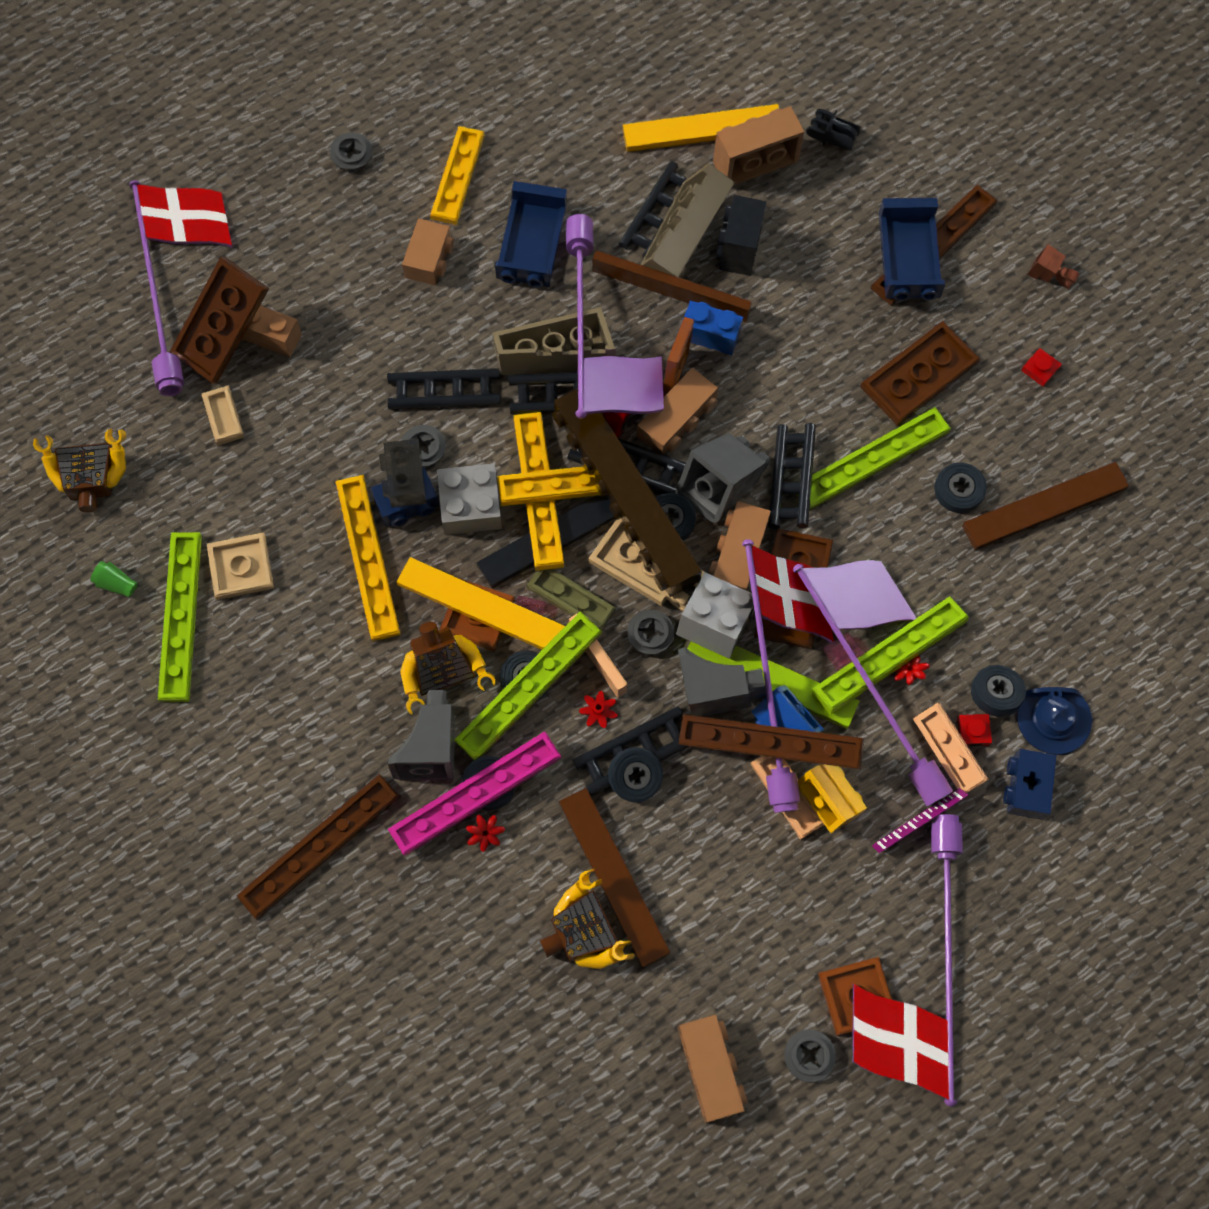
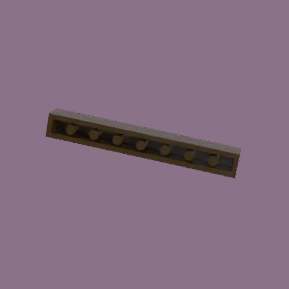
[552,388,702,597]

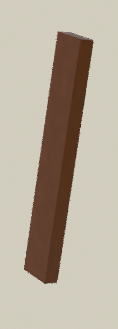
[871,184,998,306]
[592,251,752,322]
[962,462,1129,550]
[679,714,865,770]
[236,774,400,920]
[559,788,670,968]

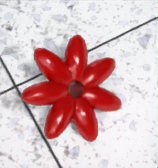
[894,656,930,685]
[579,691,617,728]
[466,814,505,852]

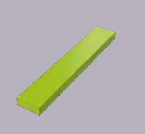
[797,407,951,510]
[157,532,202,702]
[812,596,969,715]
[454,611,602,760]
[687,641,860,729]

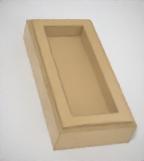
[202,385,244,446]

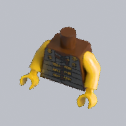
[33,428,126,512]
[400,622,495,715]
[540,869,634,969]

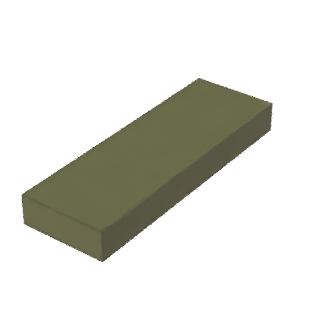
[527,569,616,631]

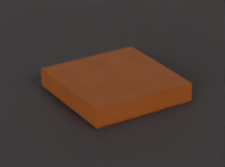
[663,317,694,394]
[440,579,515,652]
[818,957,892,1036]

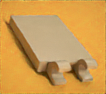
[588,518,704,612]

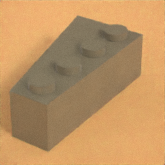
[641,163,734,278]
[492,307,616,375]

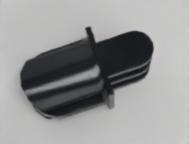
[806,109,862,151]

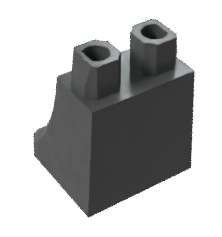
[677,433,770,523]
[678,648,767,717]
[388,690,455,780]

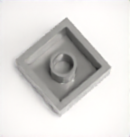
[437,463,502,535]
[676,572,754,659]

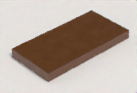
[169,257,269,384]
[860,321,980,426]
[754,528,833,650]

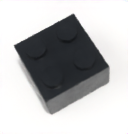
[716,195,767,276]

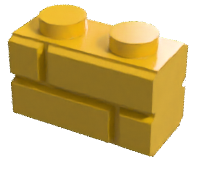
[798,764,867,833]

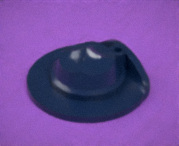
[1017,687,1092,755]

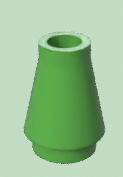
[90,561,138,598]

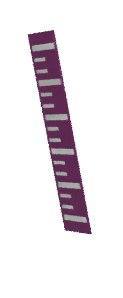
[872,788,968,853]

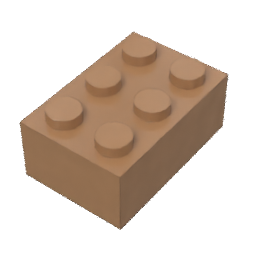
[713,106,804,185]

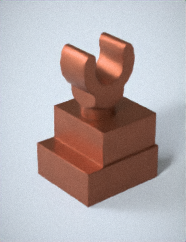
[1027,244,1080,289]

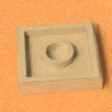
[207,532,274,600]

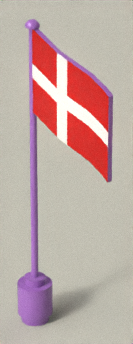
[130,180,232,396]
[742,539,834,813]
[853,814,963,1107]

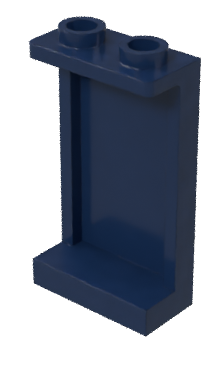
[495,181,567,288]
[878,198,945,301]

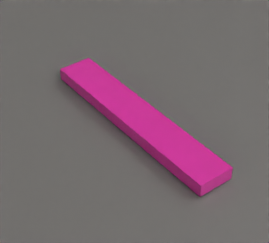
[388,731,562,856]

